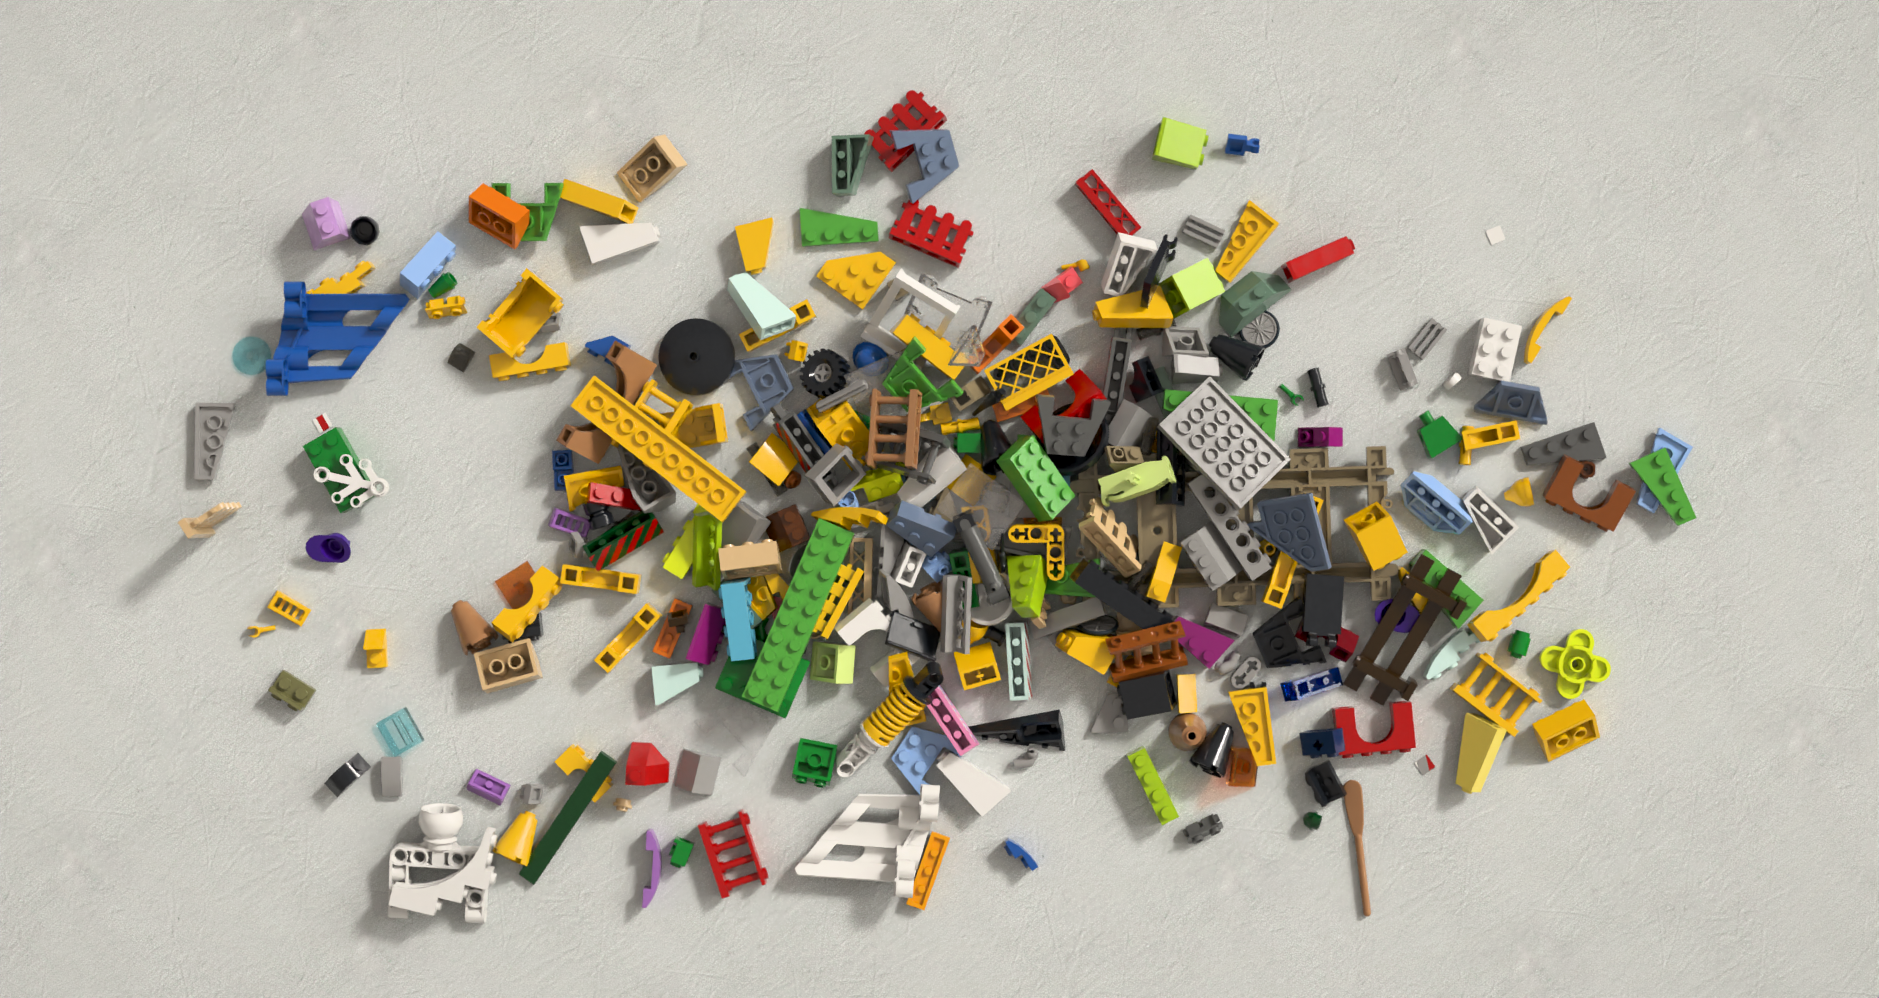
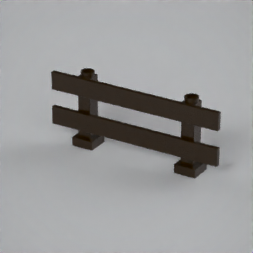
[1343,553,1467,706]

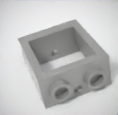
[804,443,866,506]

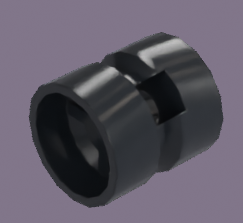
[582,503,615,531]

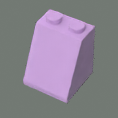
[302,197,351,250]

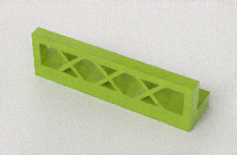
[692,511,722,591]

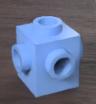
[922,551,952,583]

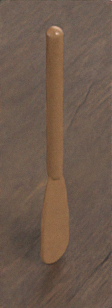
[1343,780,1371,917]

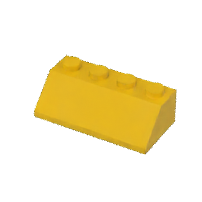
[889,313,968,380]

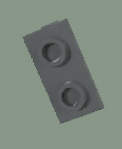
[1182,814,1223,844]

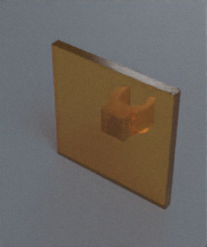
[495,561,535,609]

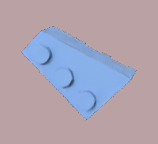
[400,231,456,299]

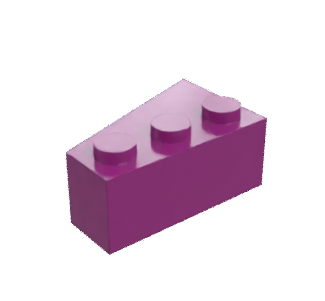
[1173,616,1235,669]

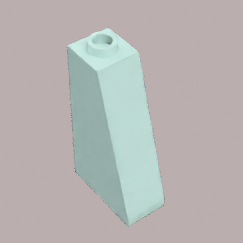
[727,272,796,340]

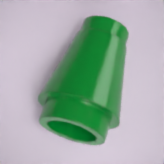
[428,272,458,298]

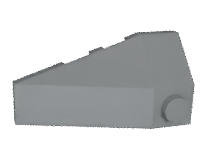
[618,444,676,513]
[877,524,904,598]

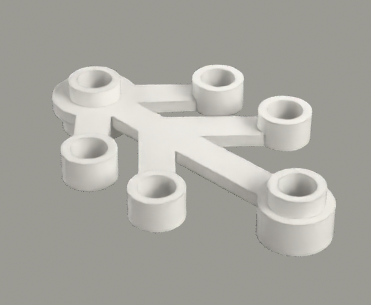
[313,454,389,508]

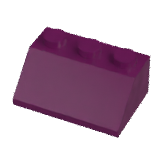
[686,603,726,665]

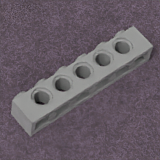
[1187,474,1271,581]

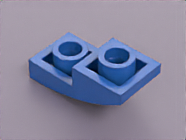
[552,450,574,491]
[1004,838,1038,871]

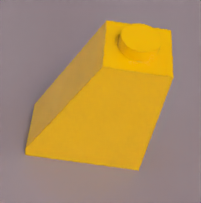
[735,217,774,275]

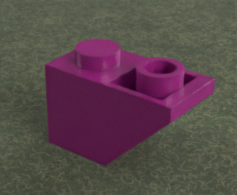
[1298,427,1343,447]

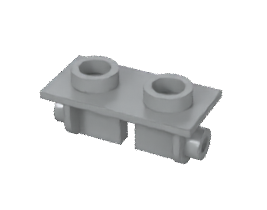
[1387,348,1418,390]

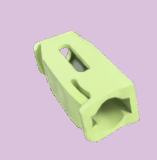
[1098,456,1176,507]

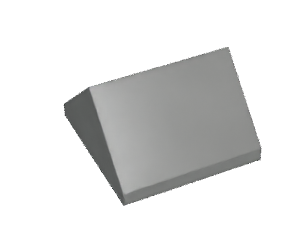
[1162,326,1209,357]
[675,749,721,795]

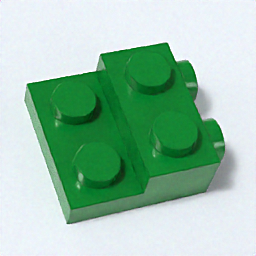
[792,738,838,788]

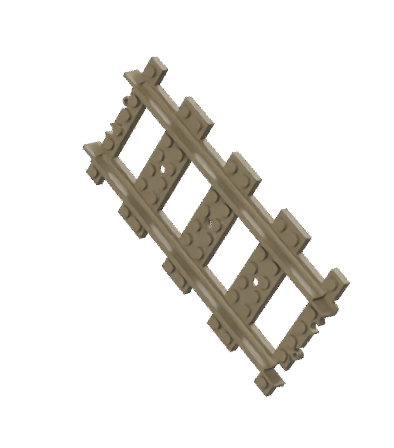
[1070,446,1398,608]

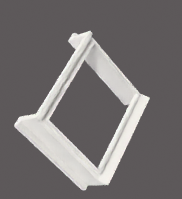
[860,268,960,371]

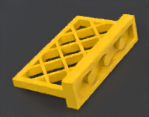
[984,333,1074,411]

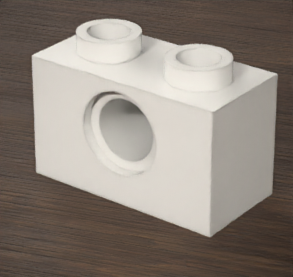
[890,541,926,588]

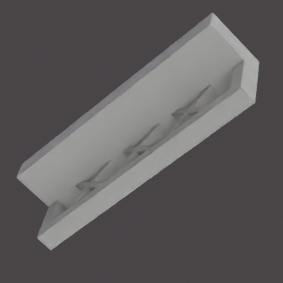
[940,574,972,654]

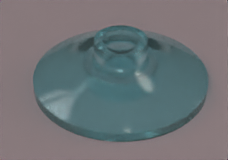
[232,337,271,375]

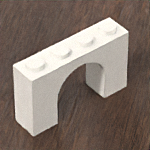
[834,597,920,687]

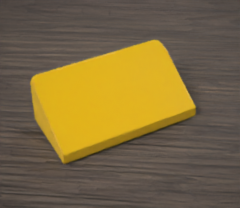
[1176,674,1197,713]

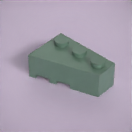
[832,134,874,196]

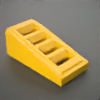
[267,590,311,626]

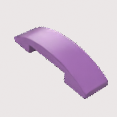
[642,829,662,908]

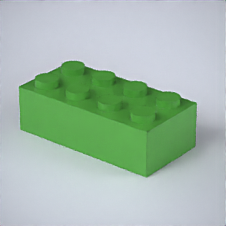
[997,435,1075,522]

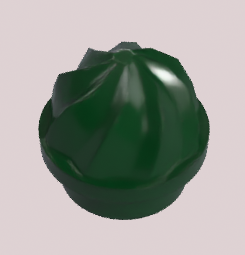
[1303,812,1322,830]

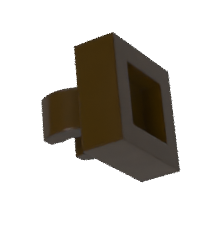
[668,609,689,634]

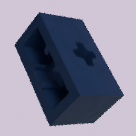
[1299,728,1346,759]

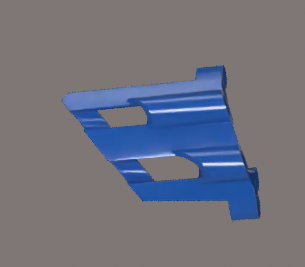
[266,281,410,396]

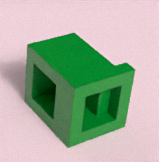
[669,836,695,868]

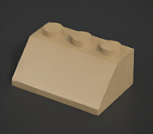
[718,539,782,581]
[474,638,543,694]

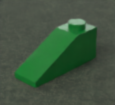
[949,547,980,609]

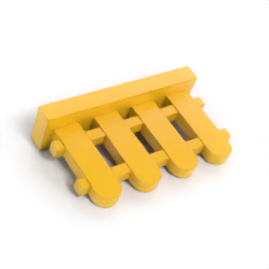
[813,563,864,640]

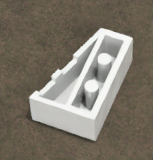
[1101,232,1158,296]
[1462,485,1519,555]

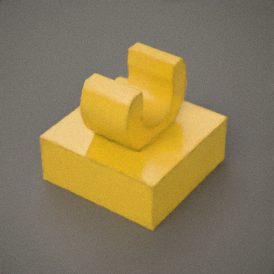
[784,340,808,362]

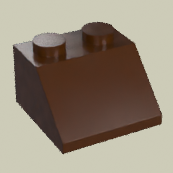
[766,504,810,553]

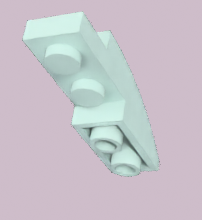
[1423,629,1481,680]

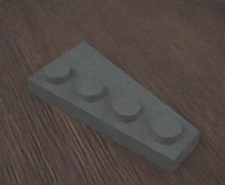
[1520,422,1607,465]
[988,526,1072,563]

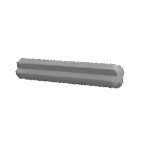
[816,379,868,412]

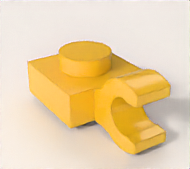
[920,402,952,425]

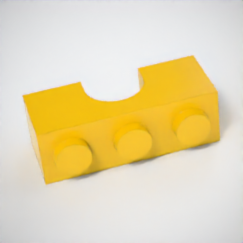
[555,744,613,803]

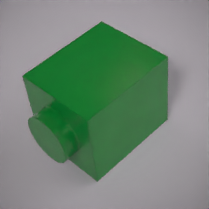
[954,433,981,453]

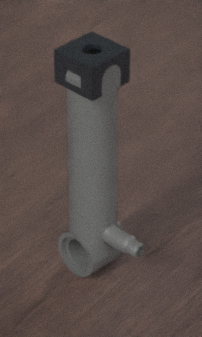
[953,509,1010,605]

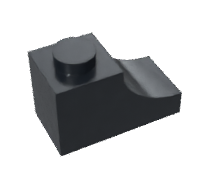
[1129,356,1164,403]

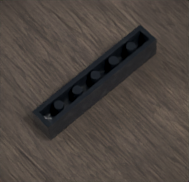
[1069,558,1174,629]

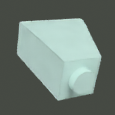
[651,662,704,705]

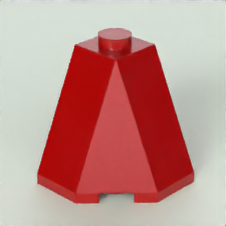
[625,742,670,786]

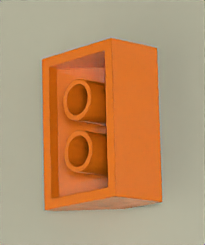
[469,183,530,249]

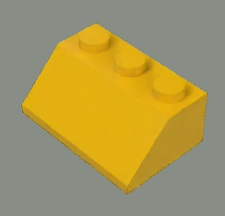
[1532,699,1600,762]

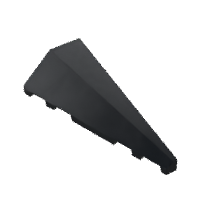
[968,709,1065,751]

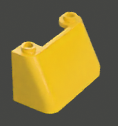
[477,268,564,358]

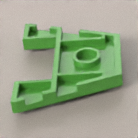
[492,183,564,241]
[882,336,963,412]

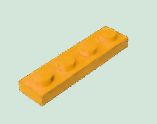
[906,831,950,910]

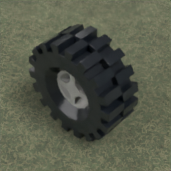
[800,348,851,399]

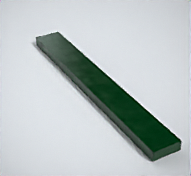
[519,751,617,885]

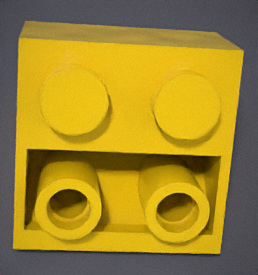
[953,642,1001,691]

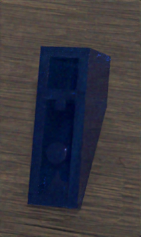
[1280,667,1343,702]

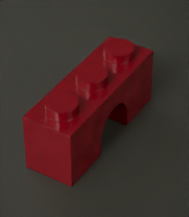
[1295,619,1360,663]

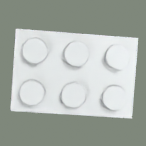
[1467,318,1522,382]

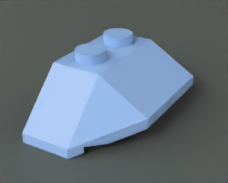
[1400,471,1472,535]

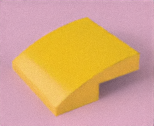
[749,433,798,486]

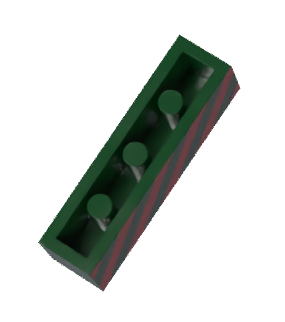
[583,511,664,571]

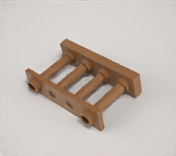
[865,389,922,470]

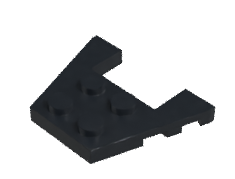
[1253,596,1327,668]

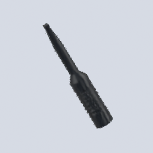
[998,533,1006,573]

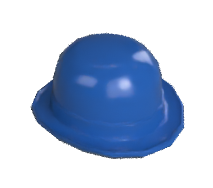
[852,342,889,376]

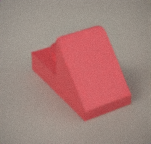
[1040,266,1083,303]

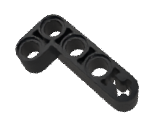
[993,335,1070,382]

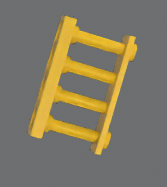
[610,379,694,470]
[1450,653,1543,737]

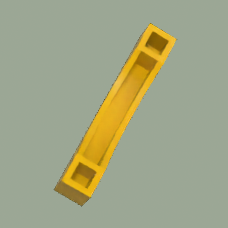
[1261,493,1324,609]
[1466,550,1570,642]

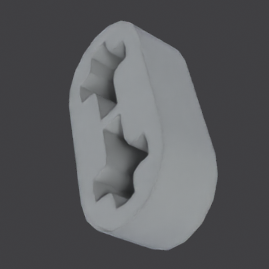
[1230,657,1261,689]

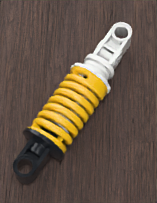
[835,662,944,777]

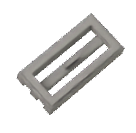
[1182,215,1225,249]
[1408,318,1447,360]

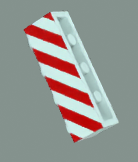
[1005,621,1032,701]

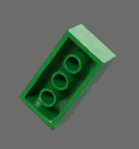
[303,427,375,513]

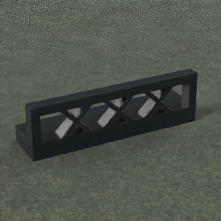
[1156,428,1185,506]

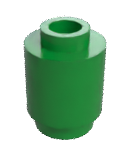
[1507,630,1531,659]

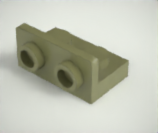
[268,670,316,711]

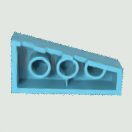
[718,577,757,661]

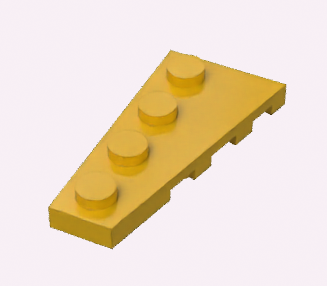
[1215,200,1279,283]
[1228,687,1276,766]

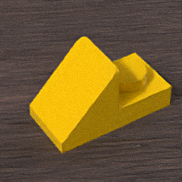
[363,629,388,668]

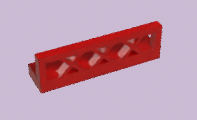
[1075,169,1142,236]

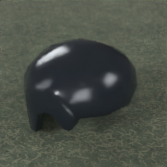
[350,216,380,245]

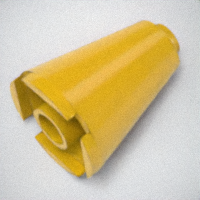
[492,811,538,867]

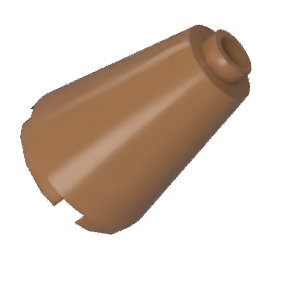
[911,580,943,633]
[451,600,499,655]
[1168,713,1207,751]

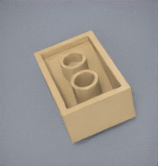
[617,134,688,203]

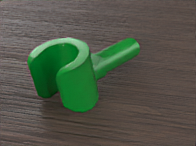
[1279,384,1304,406]

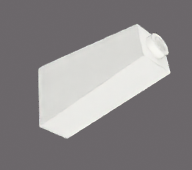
[580,223,661,265]
[897,444,967,508]
[936,751,1011,817]

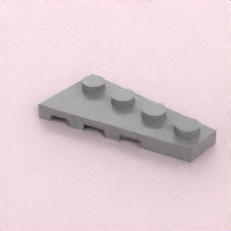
[194,403,236,480]

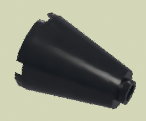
[1209,334,1264,381]
[980,420,1012,475]
[1189,722,1234,778]

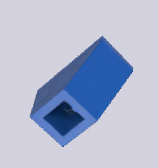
[585,335,631,367]

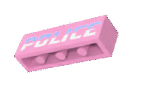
[927,685,979,756]

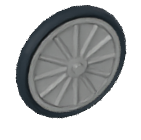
[1239,311,1280,349]
[1078,615,1119,636]

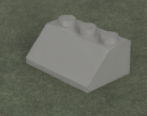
[1179,521,1243,591]

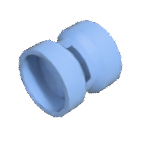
[838,491,859,507]

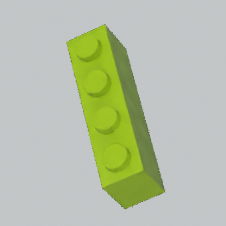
[1126,746,1179,825]

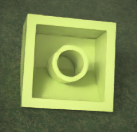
[810,641,856,684]

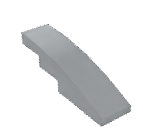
[1029,597,1107,640]

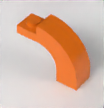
[966,314,1025,375]

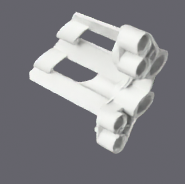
[794,784,940,898]

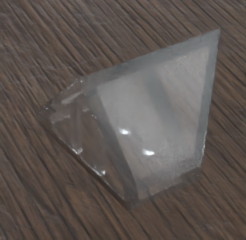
[948,325,985,367]

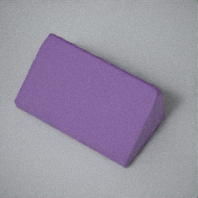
[467,769,511,806]

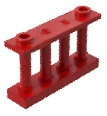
[698,809,769,899]

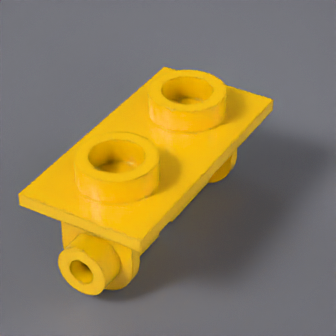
[425,295,467,319]

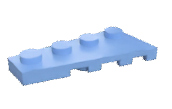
[1636,428,1693,513]

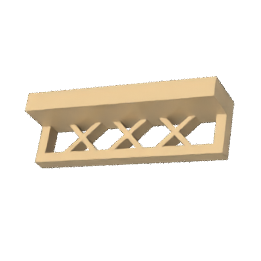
[848,538,873,614]

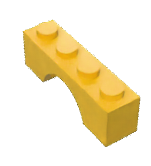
[739,299,817,353]
[489,342,571,381]
[560,564,642,594]
[491,566,563,643]
[594,603,663,673]

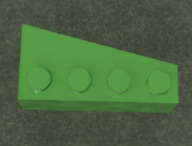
[1409,549,1484,629]

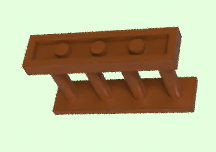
[1105,621,1188,683]

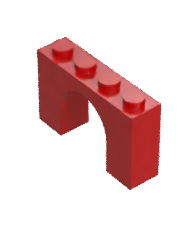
[1020,369,1107,445]
[1332,701,1416,758]

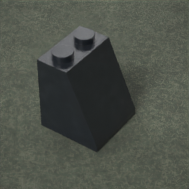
[1117,670,1177,720]

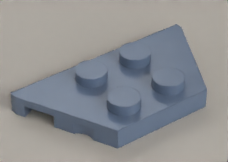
[1474,380,1548,425]

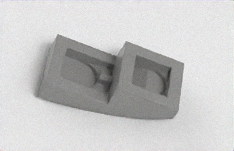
[381,757,403,796]

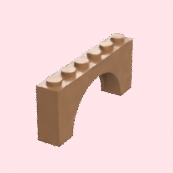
[556,341,657,464]

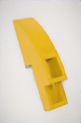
[307,261,376,294]

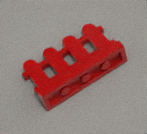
[864,90,947,173]
[889,200,974,268]

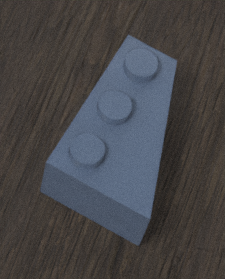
[886,500,957,557]

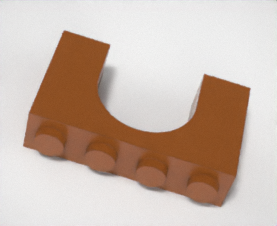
[1542,454,1636,532]

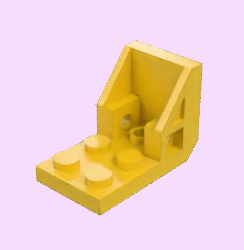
[806,399,884,471]
[660,403,728,448]

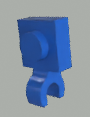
[1225,134,1260,156]

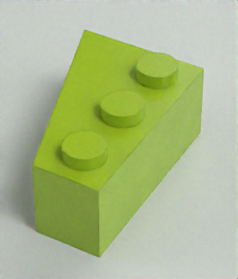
[1006,555,1048,618]

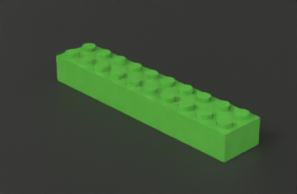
[742,518,855,712]

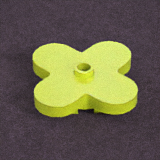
[1539,629,1611,699]

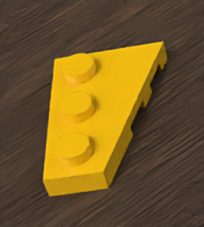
[564,465,624,512]

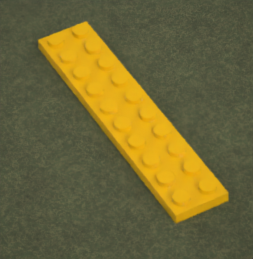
[570,376,746,523]

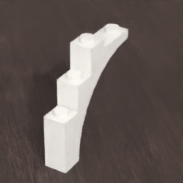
[389,827,497,916]

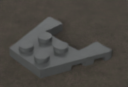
[1036,394,1111,457]

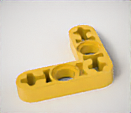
[1008,524,1064,581]

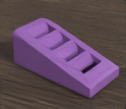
[548,507,590,537]

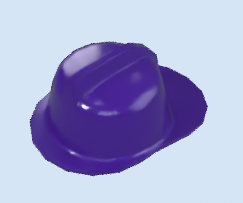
[305,533,351,563]
[1374,599,1419,633]

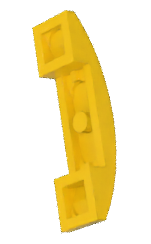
[1524,296,1572,364]

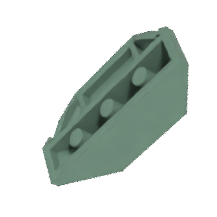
[1219,271,1291,337]

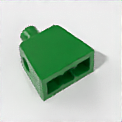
[1417,410,1462,459]

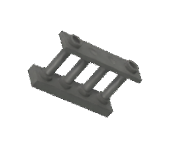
[861,423,951,485]

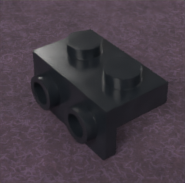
[1305,760,1347,807]

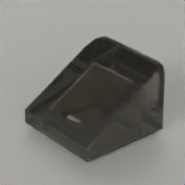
[447,343,475,373]

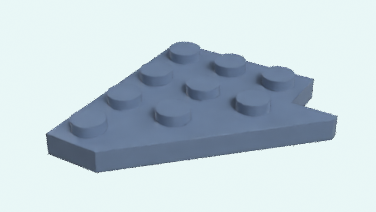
[1247,493,1332,572]

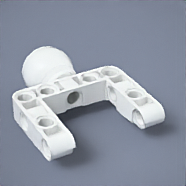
[388,803,488,924]

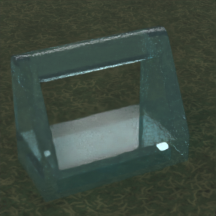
[376,707,424,757]

